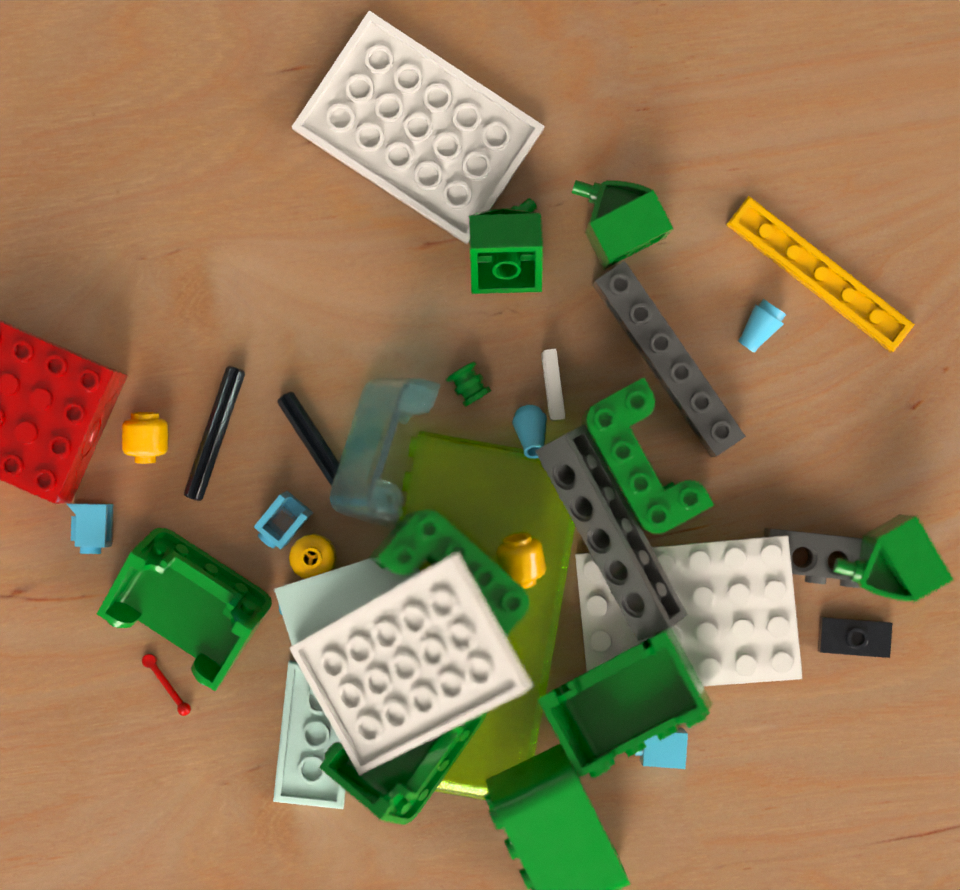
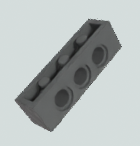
[764,528,862,588]

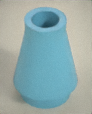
[738,299,786,353]
[512,405,547,459]

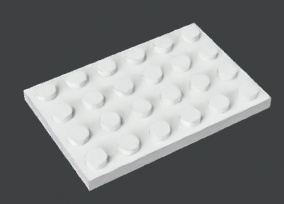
[292,11,545,245]
[575,535,803,686]
[289,553,532,775]

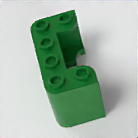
[582,377,714,534]
[369,510,530,637]
[537,628,713,779]
[484,743,631,890]

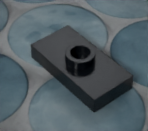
[818,617,893,658]

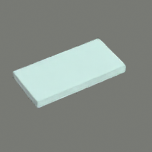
[274,558,420,646]
[273,660,346,809]

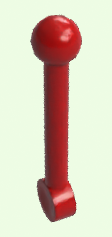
[142,654,191,716]

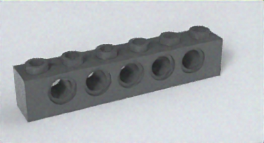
[593,260,746,457]
[535,424,688,641]

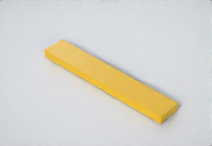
[726,196,915,353]

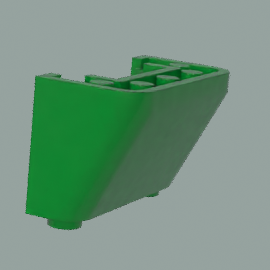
[97,528,272,691]
[319,711,487,825]

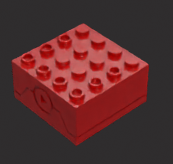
[0,320,128,504]

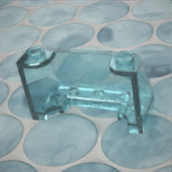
[329,378,441,530]

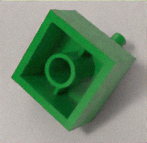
[572,180,673,270]
[469,198,543,294]
[833,514,954,602]

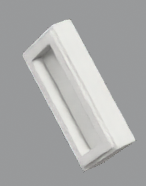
[541,348,565,421]

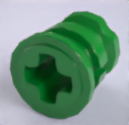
[445,361,492,407]

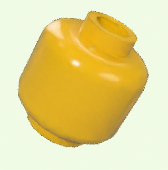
[122,412,168,464]
[496,533,547,589]
[289,534,337,579]

